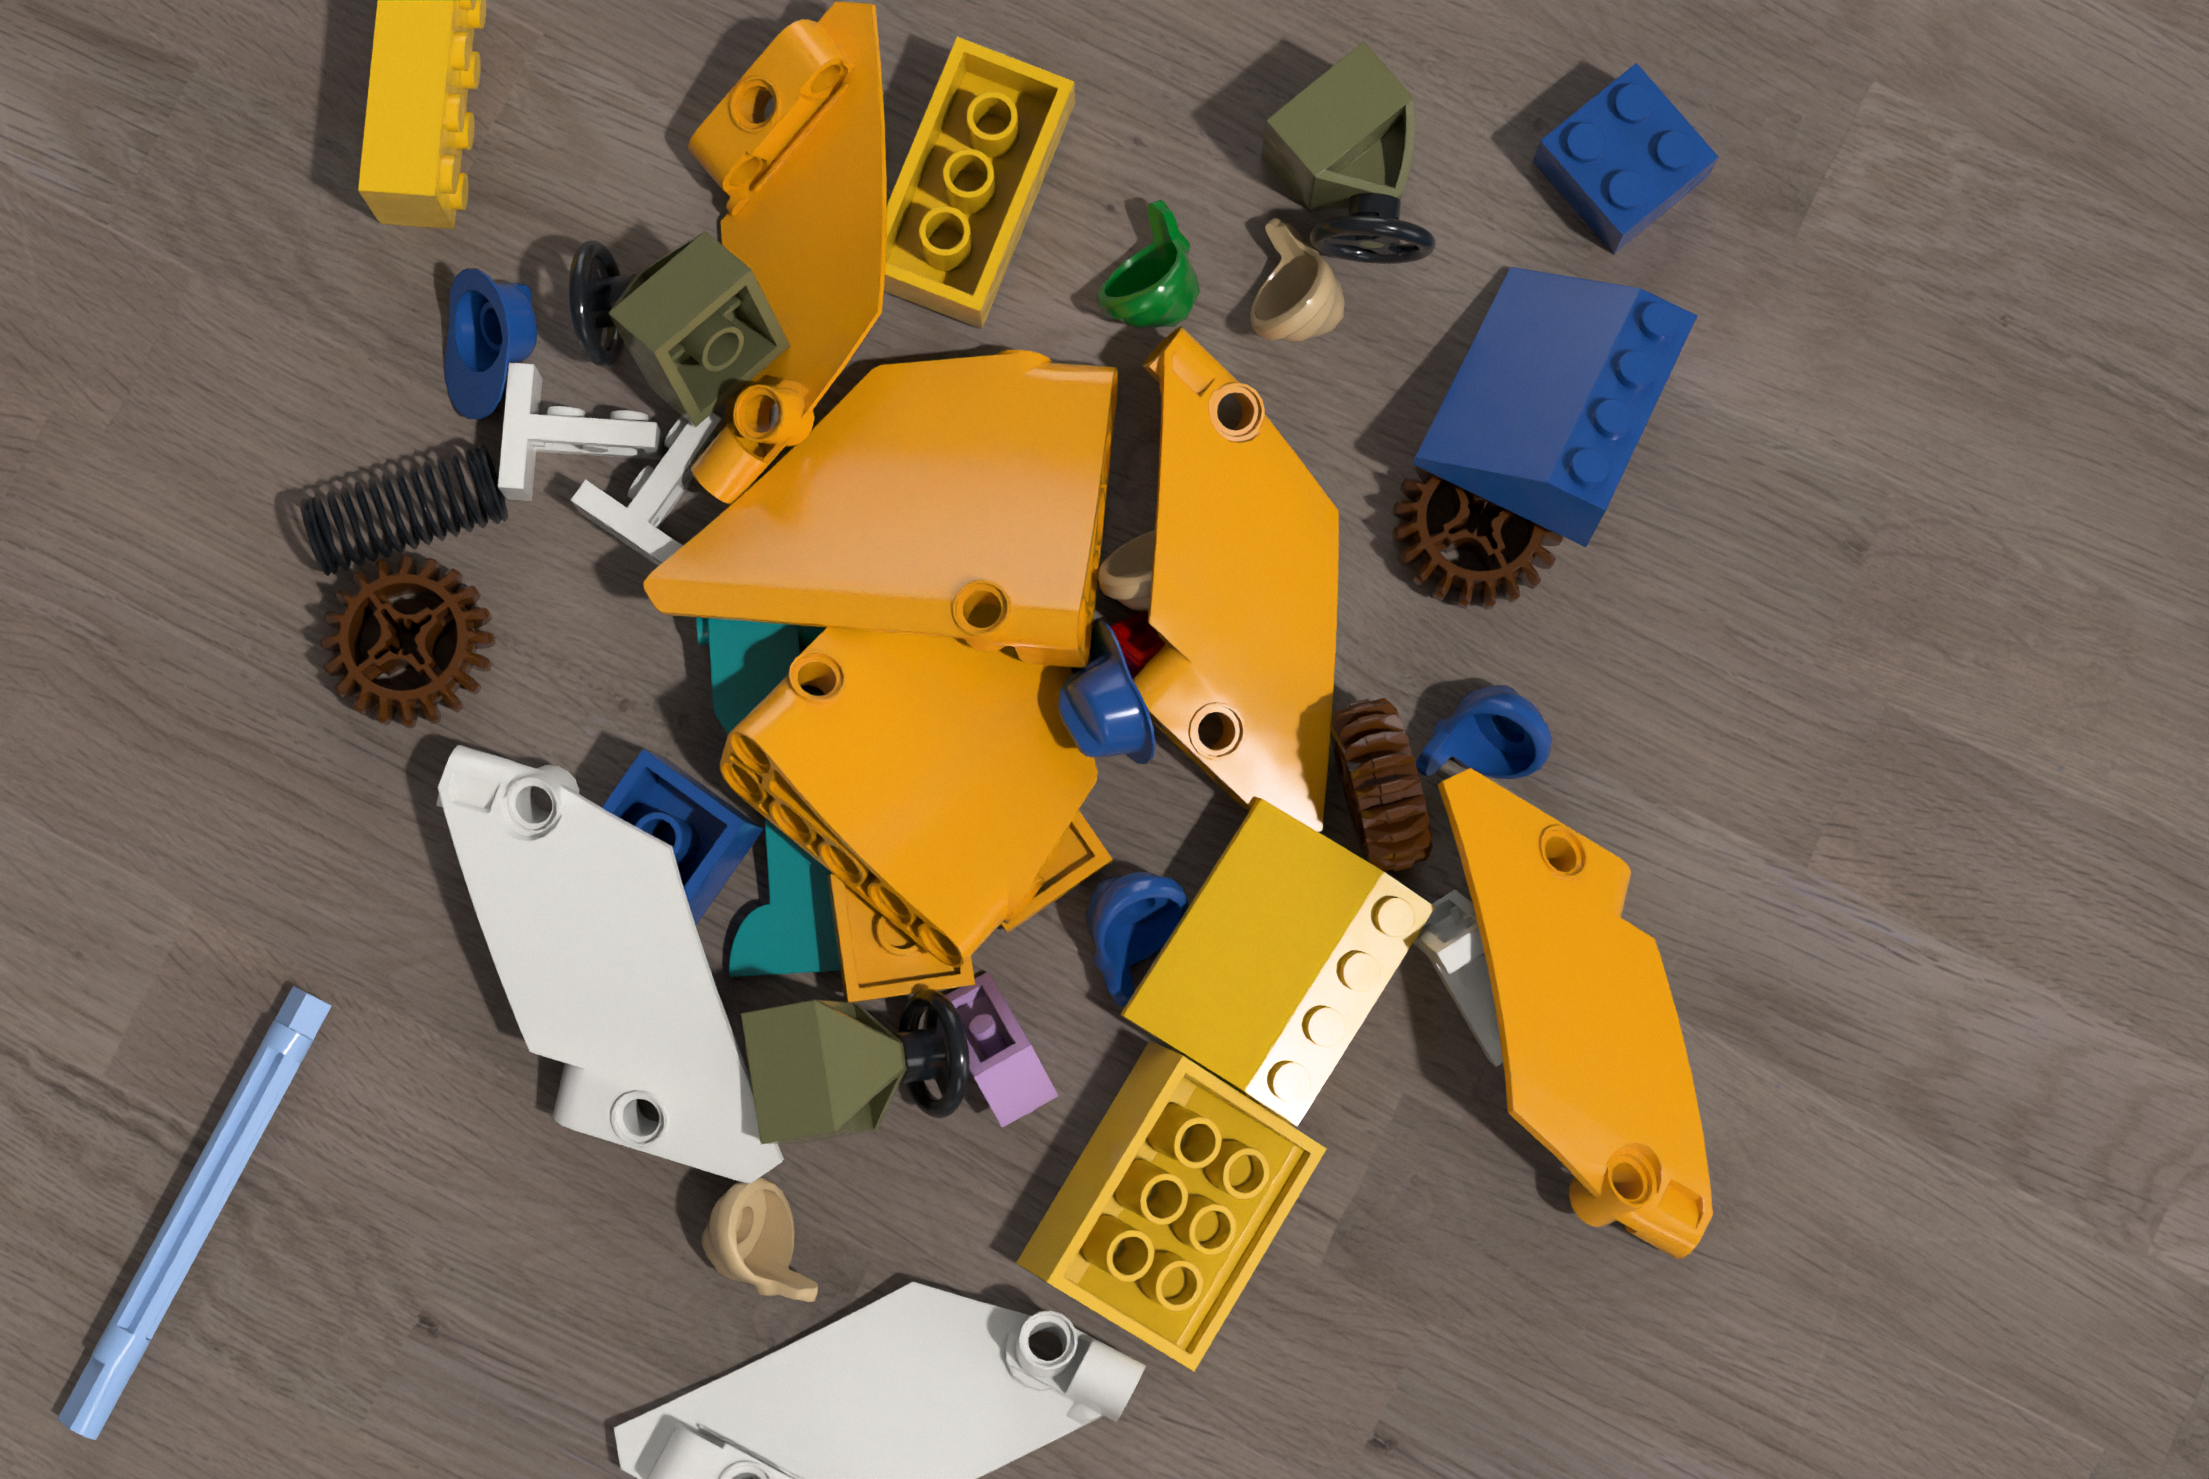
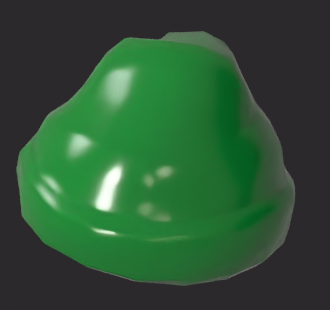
[1097,200,1200,328]

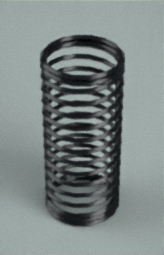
[300,444,508,576]

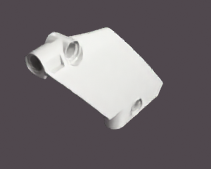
[436,745,784,1184]
[614,1282,1146,1479]

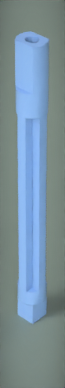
[57,986,332,1440]

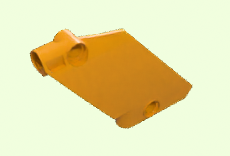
[688,1,887,504]
[1133,326,1339,831]
[1438,768,1713,1260]

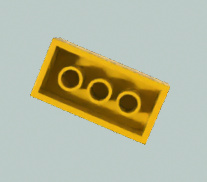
[358,0,486,229]
[884,36,1075,329]

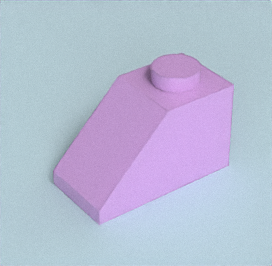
[945,972,1058,1128]

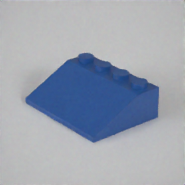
[1412,267,1698,547]

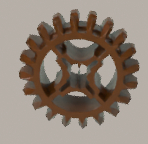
[1392,466,1563,609]
[320,555,496,728]
[1330,698,1433,872]

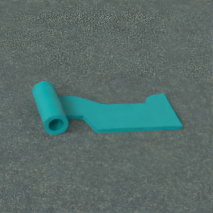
[696,617,840,977]

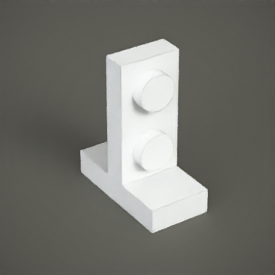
[498,363,663,501]
[571,413,725,566]
[1413,890,1503,1067]

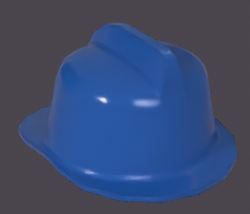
[445,268,537,420]
[1058,621,1156,764]

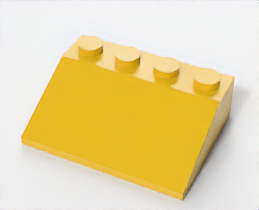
[1120,798,1435,1126]
[1016,1041,1327,1372]

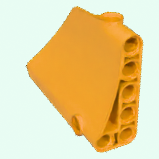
[643,350,1118,668]
[720,604,1098,968]

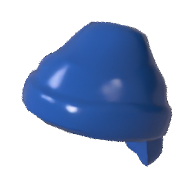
[1415,685,1552,779]
[1085,872,1189,1007]

